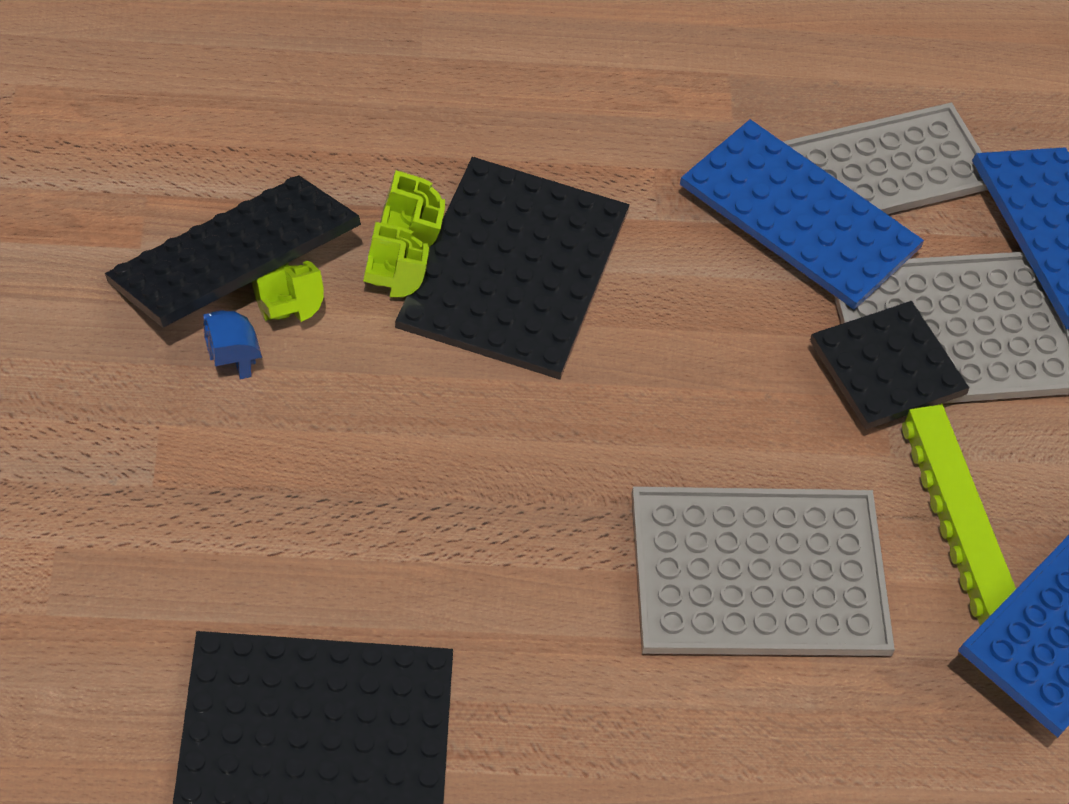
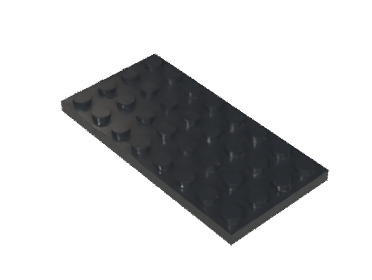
[105,175,361,328]

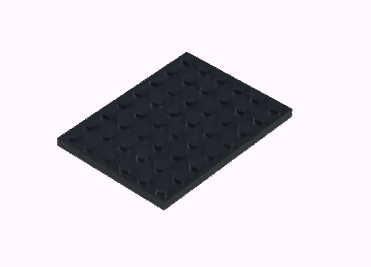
[395,157,630,380]
[173,631,453,804]

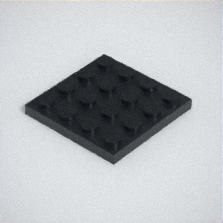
[810,301,970,430]

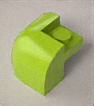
[380,170,445,246]
[363,222,429,297]
[252,260,324,322]

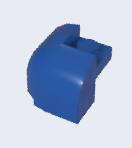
[203,310,263,379]

